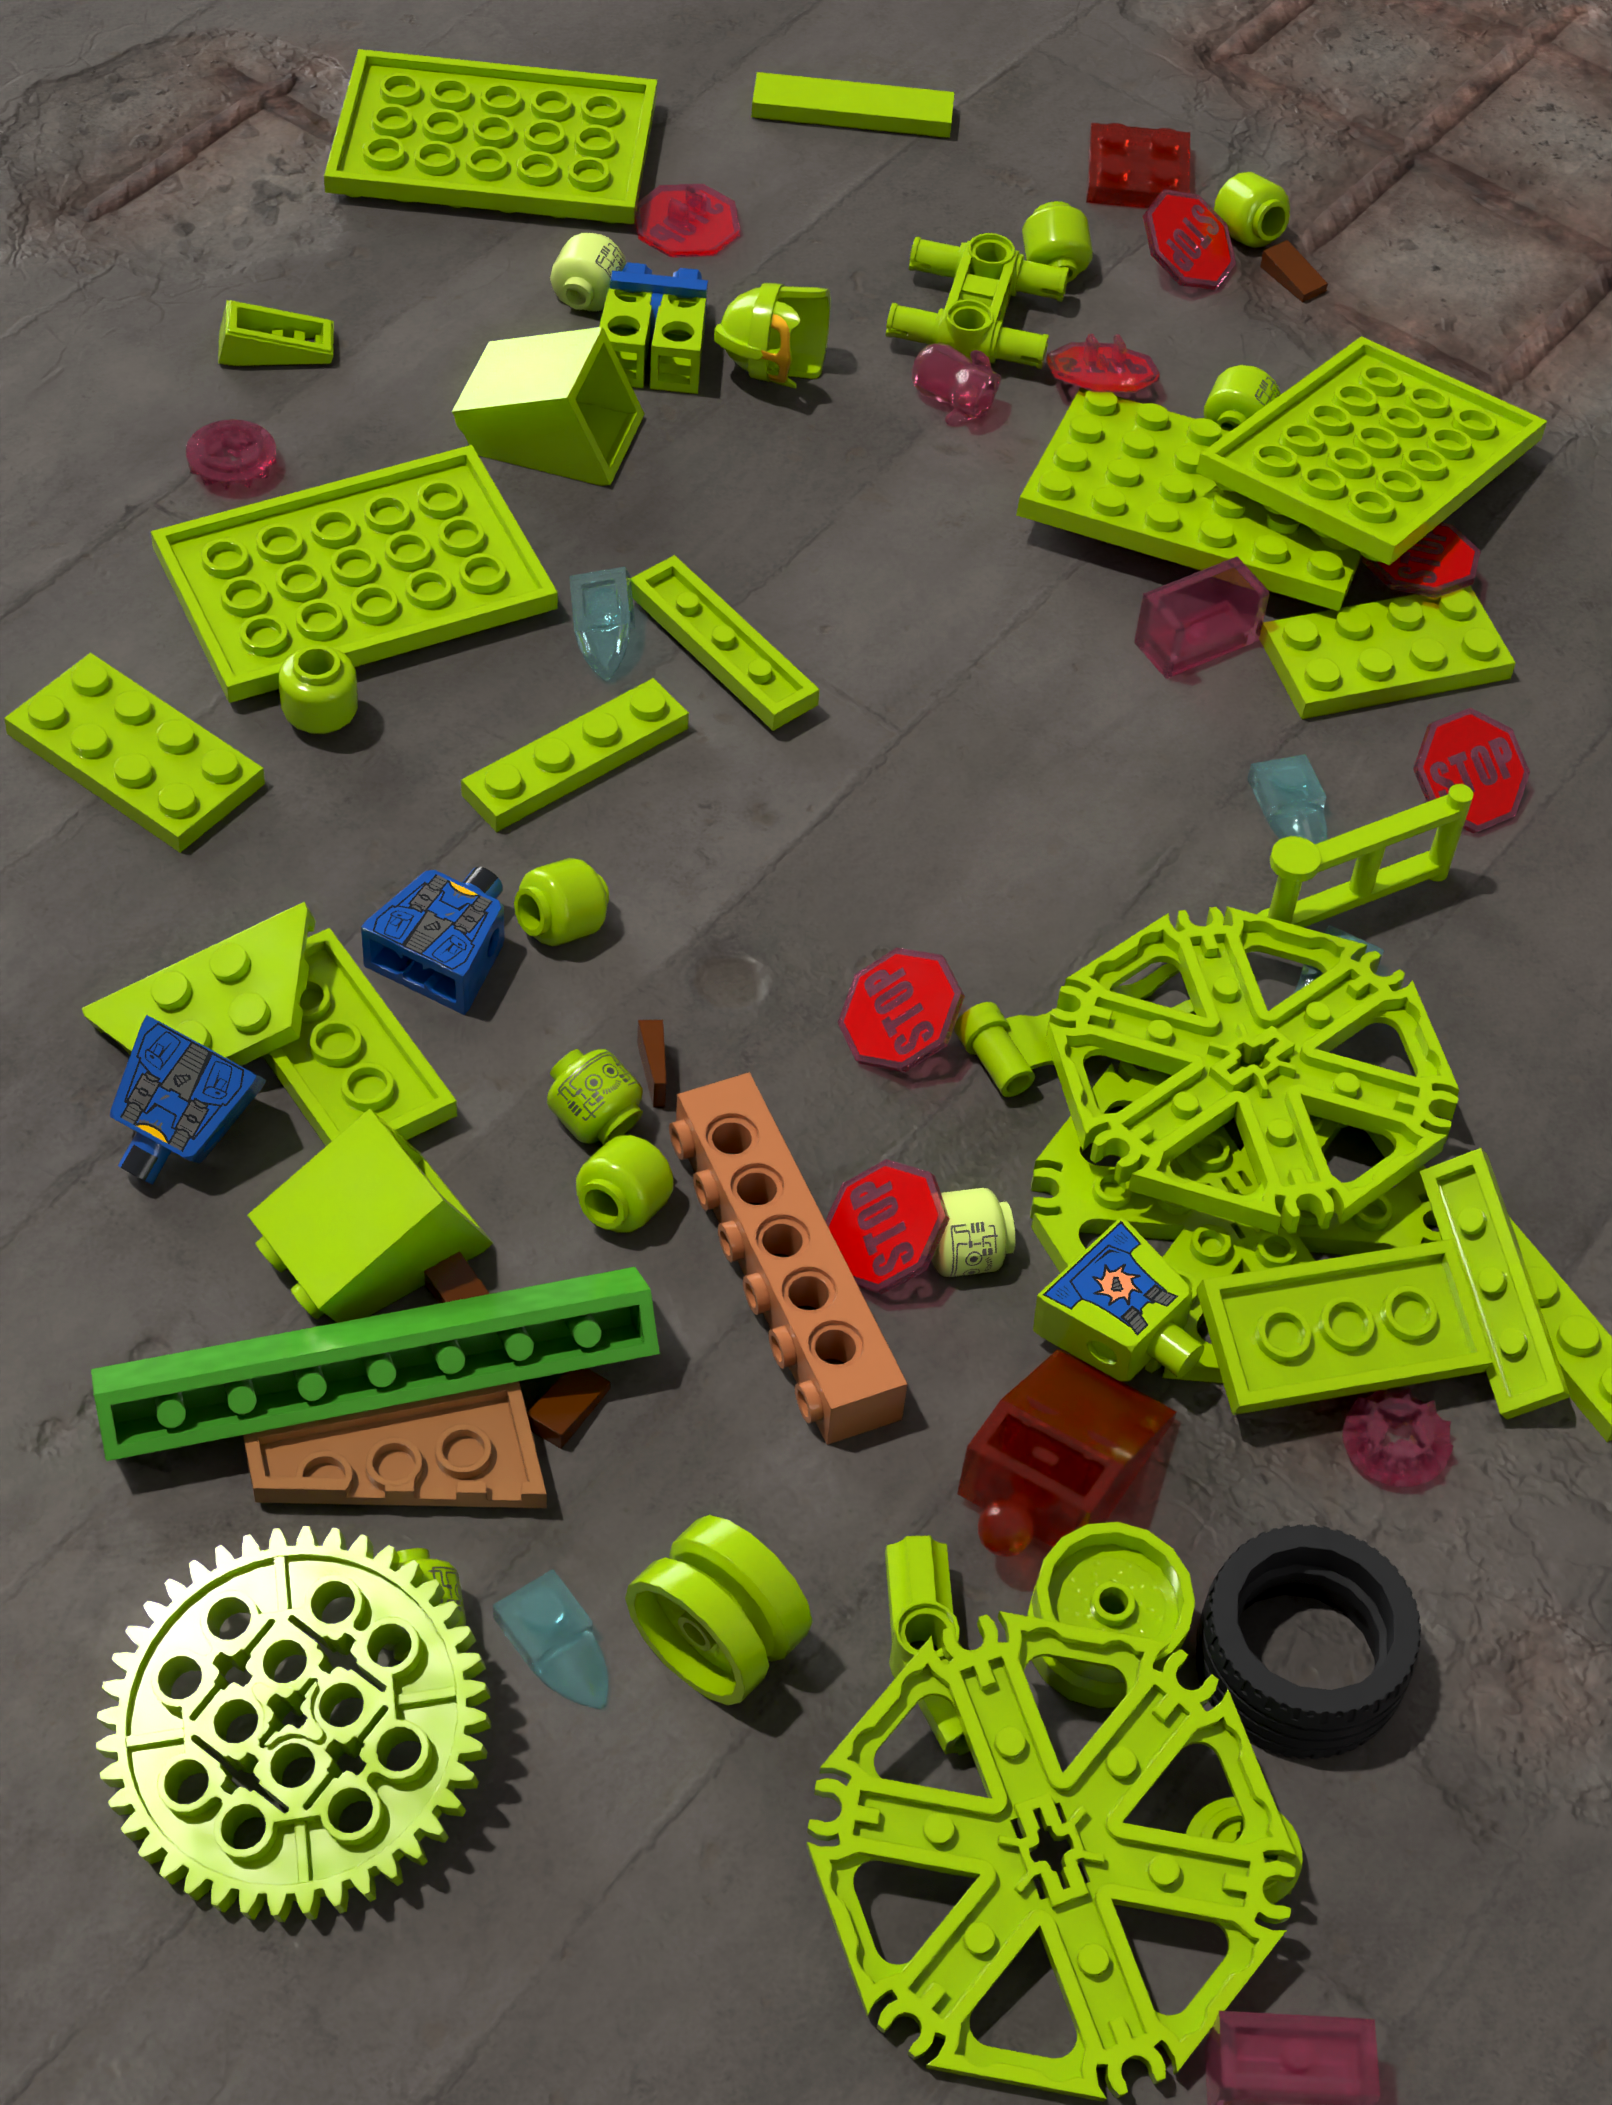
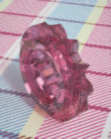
[186,419,277,491]
[1342,1387,1453,1487]

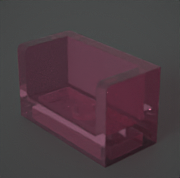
[1134,556,1269,679]
[1205,2011,1380,2105]

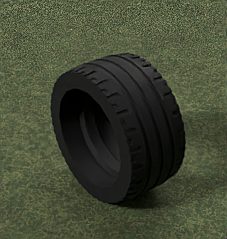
[1196,1525,1421,1759]

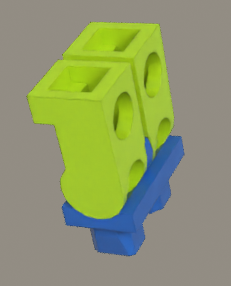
[599,262,708,394]

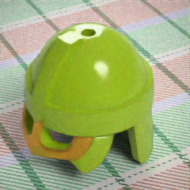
[714,283,831,388]

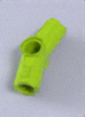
[885,1535,970,1755]

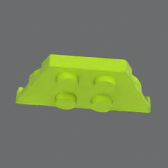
[82,902,316,1066]

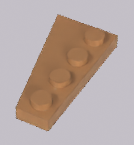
[243,1381,547,1508]

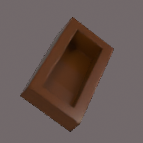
[1260,240,1328,303]
[637,1020,666,1107]
[424,1251,490,1303]
[527,1368,611,1449]

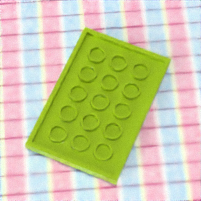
[324,49,657,224]
[1196,336,1547,565]
[1016,386,1362,612]
[151,445,558,703]

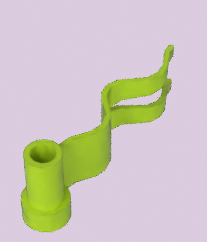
[954,963,1195,1097]

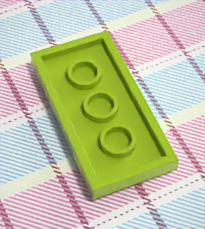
[1259,584,1516,719]
[4,653,265,853]
[263,928,457,1146]
[1196,1239,1493,1415]

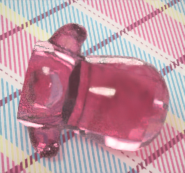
[912,342,1001,426]

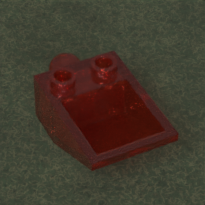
[957,1348,1177,1557]

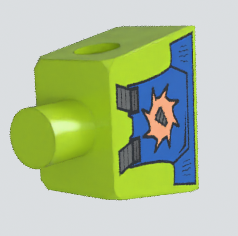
[1033,1217,1204,1381]

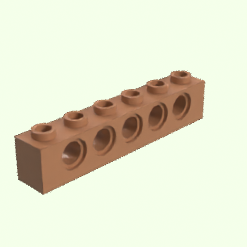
[669,1072,907,1445]

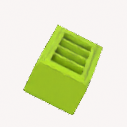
[218,300,334,366]

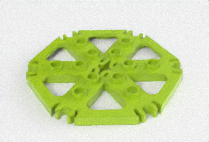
[1046,906,1459,1234]
[1030,1059,1442,1383]
[806,1611,1296,2102]

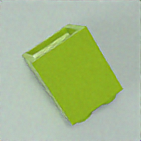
[452,327,645,486]
[247,1109,493,1323]

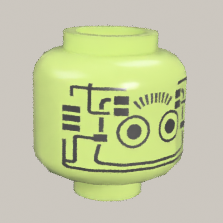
[550,233,626,311]
[920,1188,1015,1277]

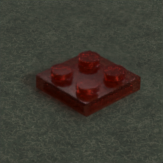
[1086,123,1190,209]

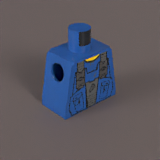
[361,867,505,1015]
[110,1015,266,1184]

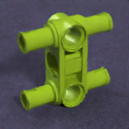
[885,233,1069,372]

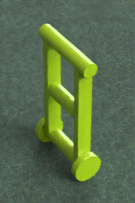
[1257,784,1474,927]

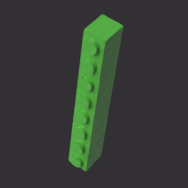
[91,1267,660,1461]

